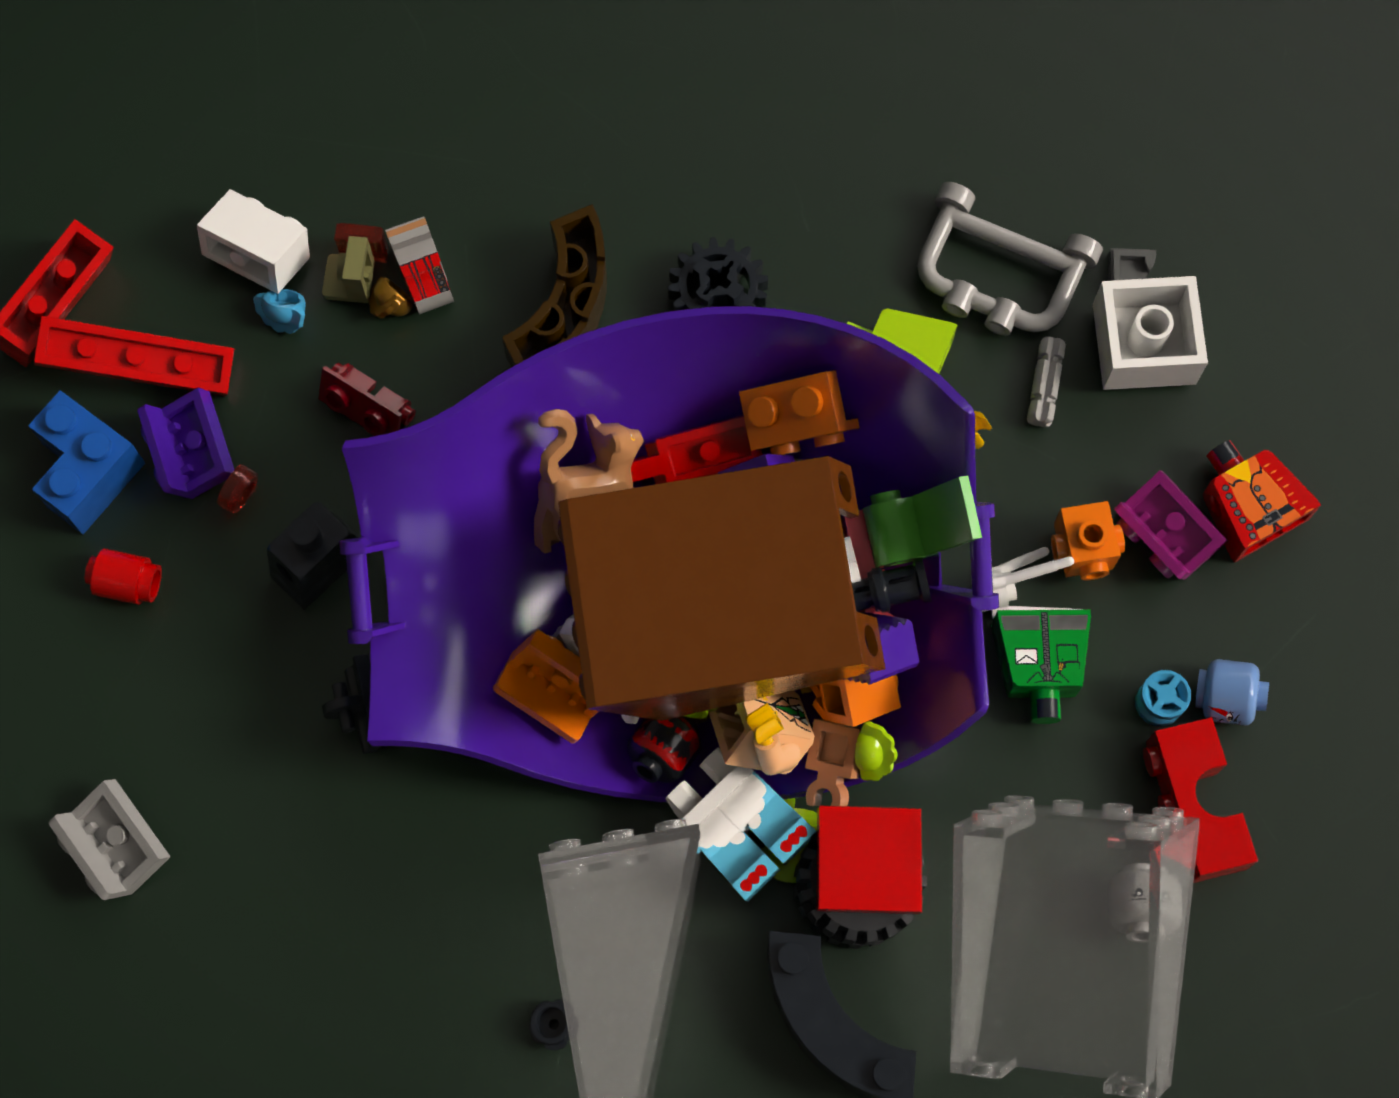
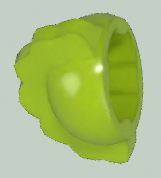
[855,721,898,781]

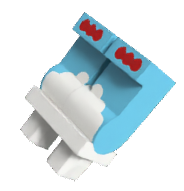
[665,748,817,902]

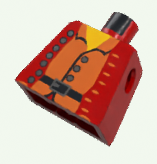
[1203,440,1321,563]

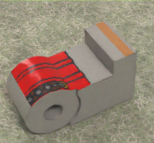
[385,216,454,315]

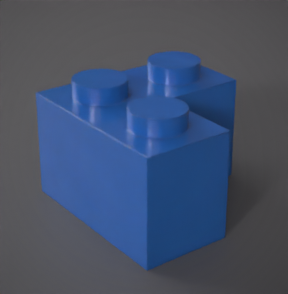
[28,390,145,534]

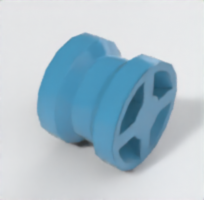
[1135,670,1191,727]

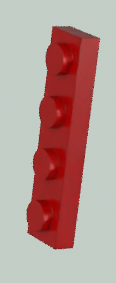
[34,316,234,397]

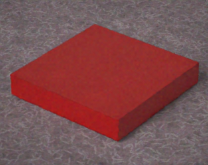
[817,806,922,914]

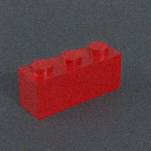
[0,219,114,367]

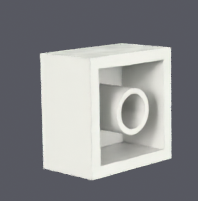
[1093,276,1208,390]

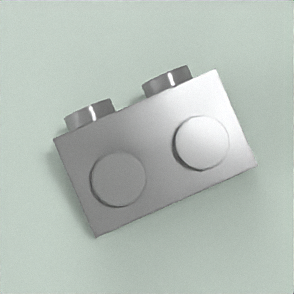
[48,779,170,900]

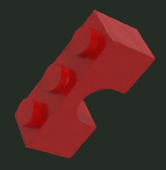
[1143,717,1258,884]

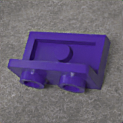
[137,388,236,499]

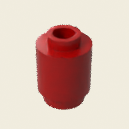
[85,548,162,605]

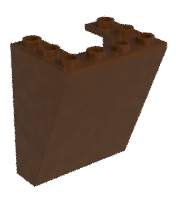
[557,456,886,721]

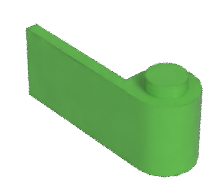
[862,475,982,568]

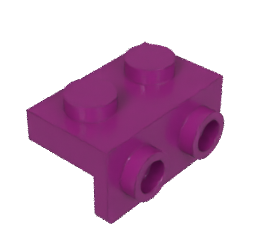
[1114,470,1229,580]

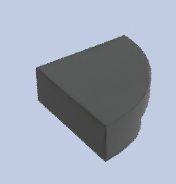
[1108,248,1156,281]

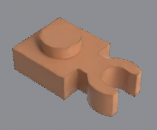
[805,718,862,806]

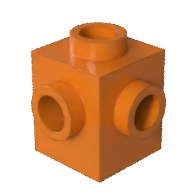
[1051,501,1125,581]

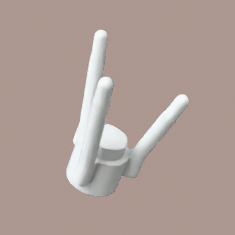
[971,547,1082,619]

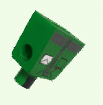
[991,609,1091,724]

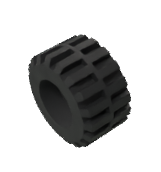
[793,833,927,949]

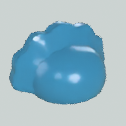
[253,289,306,334]

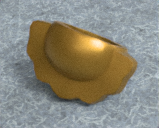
[369,277,414,319]

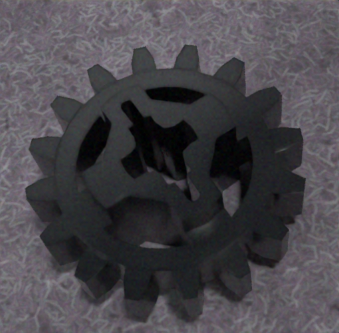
[668,237,768,311]

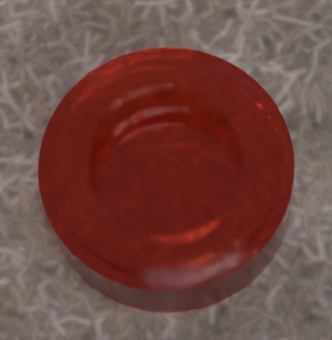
[217,464,258,513]

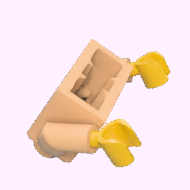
[709,691,815,776]

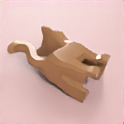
[534,409,644,553]

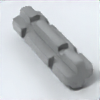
[1027,337,1066,427]

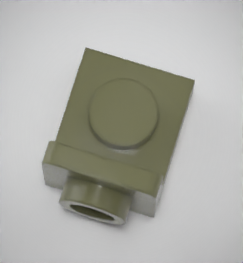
[322,236,375,303]

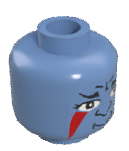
[1195,659,1269,726]

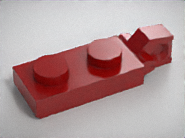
[631,415,763,484]

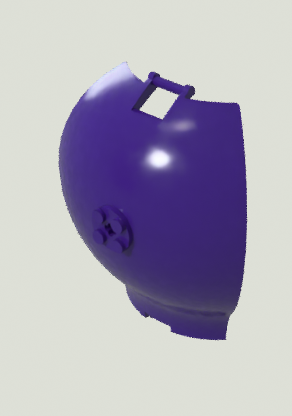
[339,306,999,802]

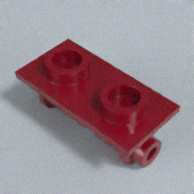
[318,362,416,436]

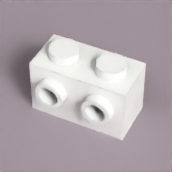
[197,189,310,294]

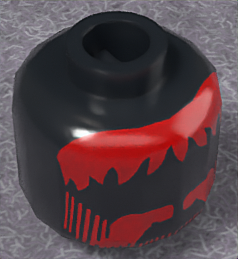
[627,716,701,783]

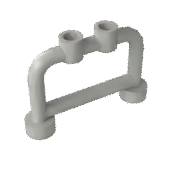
[917,182,1103,336]

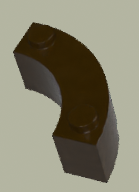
[502,204,607,368]

